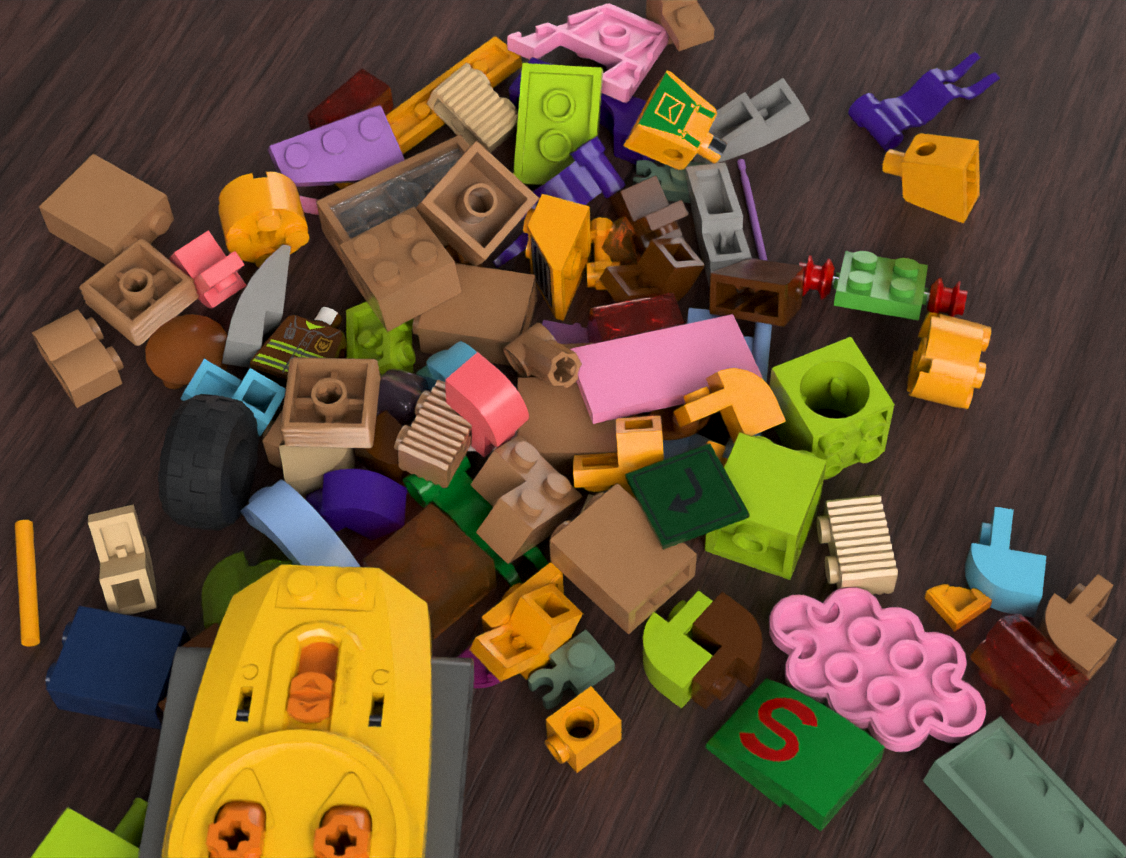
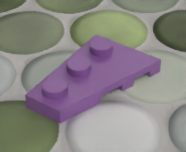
[268,105,405,187]

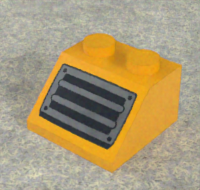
[523,194,591,321]

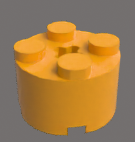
[218,172,309,268]
[907,312,991,409]

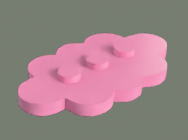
[769,587,986,752]

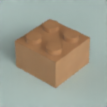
[415,140,539,266]
[339,207,462,332]

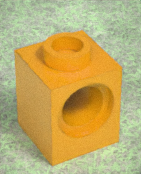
[545,686,622,773]

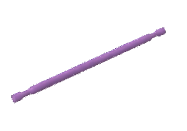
[737,159,768,261]

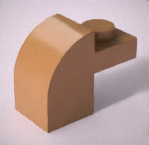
[646,0,714,51]
[1037,574,1117,691]

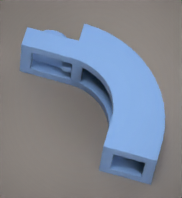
[240,479,360,567]

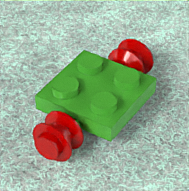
[799,251,968,320]

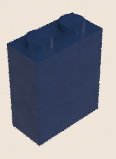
[46,606,191,730]

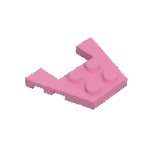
[507,3,669,103]

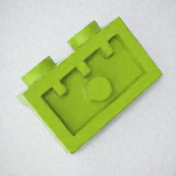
[346,302,416,384]

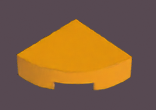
[925,584,992,632]

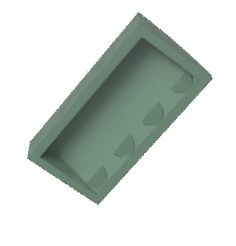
[923,716,1126,858]

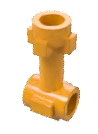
[586,217,620,290]

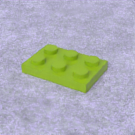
[513,63,603,187]

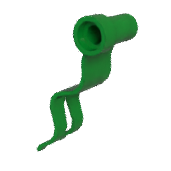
[403,455,549,587]

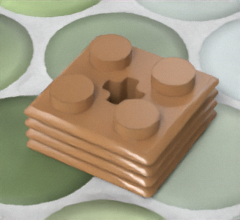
[79,239,199,346]
[280,357,381,448]

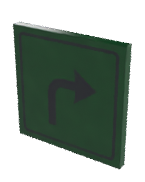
[625,443,749,550]

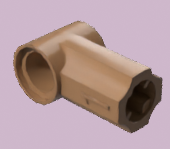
[503,322,582,388]

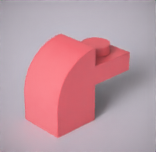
[169,230,247,309]
[445,352,529,458]

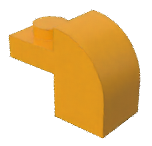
[673,368,786,443]
[573,416,664,499]
[470,583,583,682]

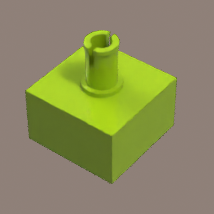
[31,797,148,858]

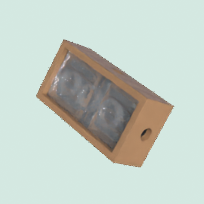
[316,134,470,266]

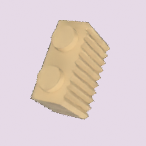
[427,63,518,153]
[817,495,898,595]

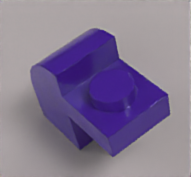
[306,469,407,541]

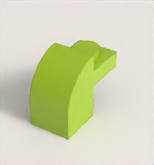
[643,590,713,709]

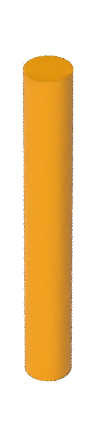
[15,520,40,647]

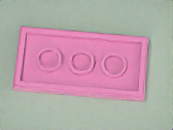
[570,314,762,424]

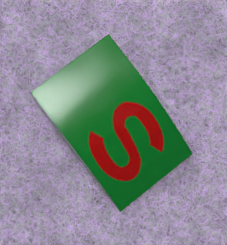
[706,678,885,832]

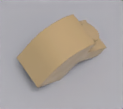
[279,445,355,500]
[88,504,157,615]

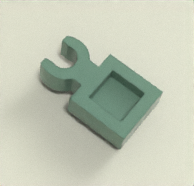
[633,160,705,203]
[528,630,615,709]

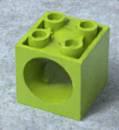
[770,337,895,479]
[705,432,827,580]

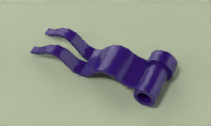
[848,52,1000,151]
[493,136,626,268]

